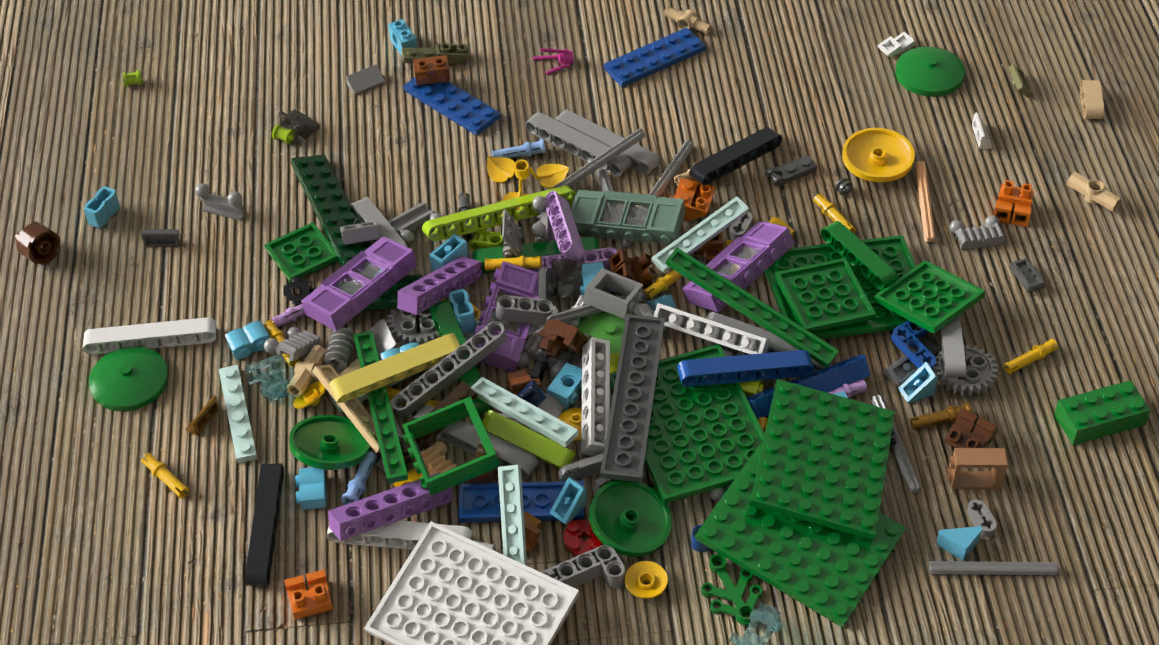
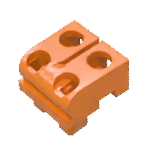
[993,180,1034,227]
[284,569,333,620]

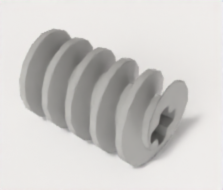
[324,328,355,371]

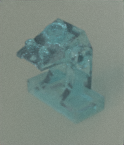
[244,355,288,402]
[729,603,783,645]

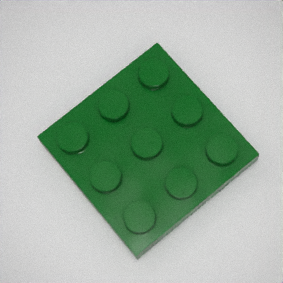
[264,222,339,281]

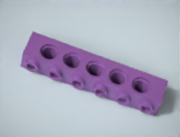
[397,256,481,315]
[328,472,452,541]

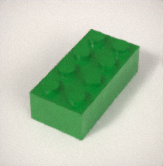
[1054,380,1151,445]

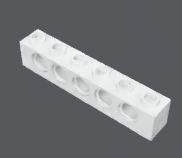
[653,303,771,354]
[581,337,610,456]

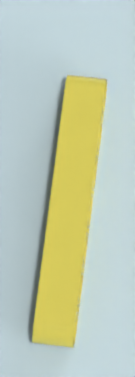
[329,333,460,403]

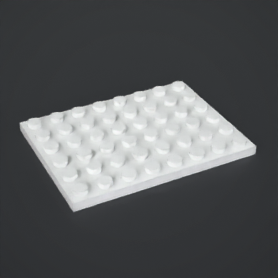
[364,521,580,645]

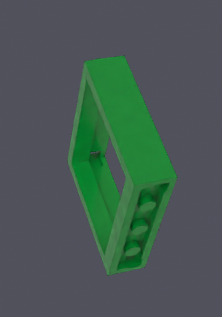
[402,396,501,496]

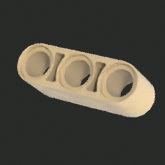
[1080,80,1104,119]

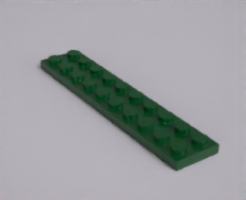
[291,155,381,281]

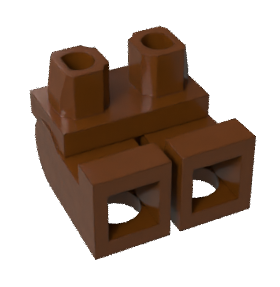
[609,249,657,290]
[538,319,589,359]
[944,407,999,448]

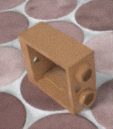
[946,448,1008,490]

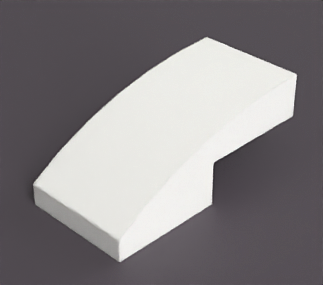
[877,32,915,57]

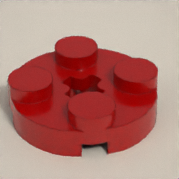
[563,519,604,557]

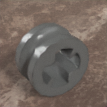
[835,177,853,196]

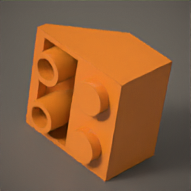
[674,178,716,222]

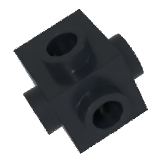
[283,277,312,304]

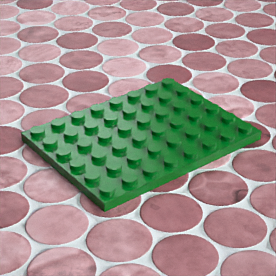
[765,235,918,339]
[610,344,765,504]
[749,379,895,540]
[694,443,906,628]

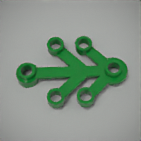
[701,554,762,626]

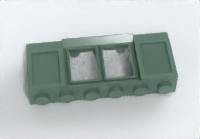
[571,190,686,245]

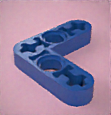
[891,321,936,369]

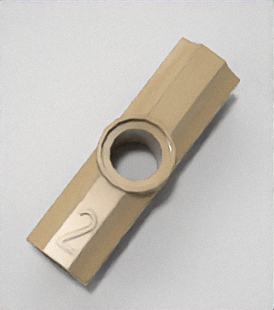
[1067,172,1122,212]
[286,345,327,397]

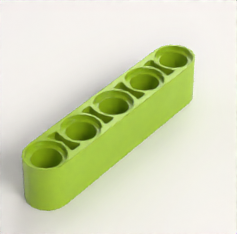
[482,410,576,469]

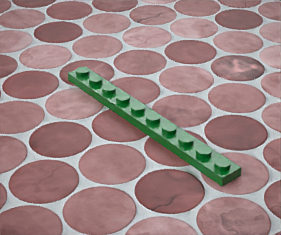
[665,248,839,368]
[353,331,408,484]

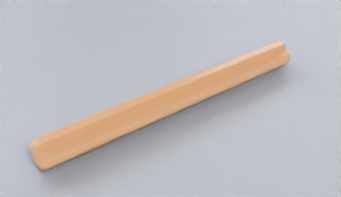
[915,161,935,243]

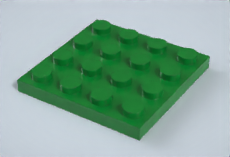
[774,258,876,333]
[874,260,985,334]

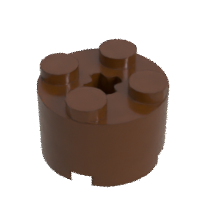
[15,221,61,265]

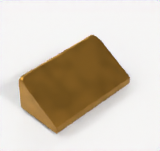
[185,395,220,436]

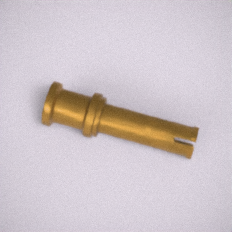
[909,402,972,430]

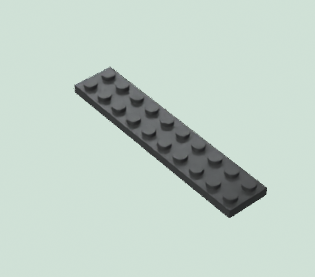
[600,314,665,483]

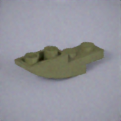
[401,43,471,66]

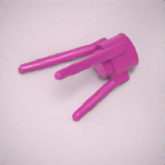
[532,48,574,75]

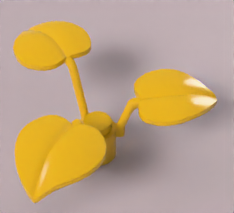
[487,156,569,211]

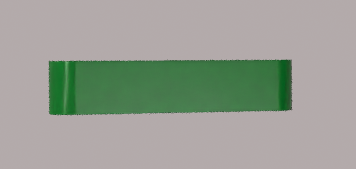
[821,221,898,291]

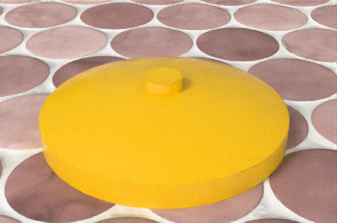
[842,128,915,183]

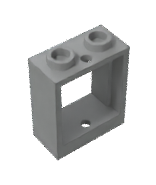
[583,268,644,319]

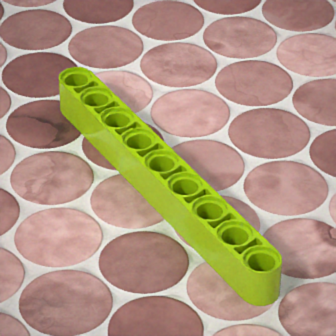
[422,186,577,241]

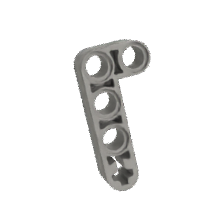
[541,545,625,589]

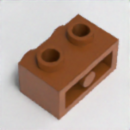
[413,55,450,86]

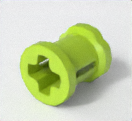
[122,70,143,87]
[272,124,295,144]

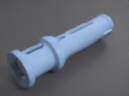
[491,139,546,158]
[341,451,378,505]

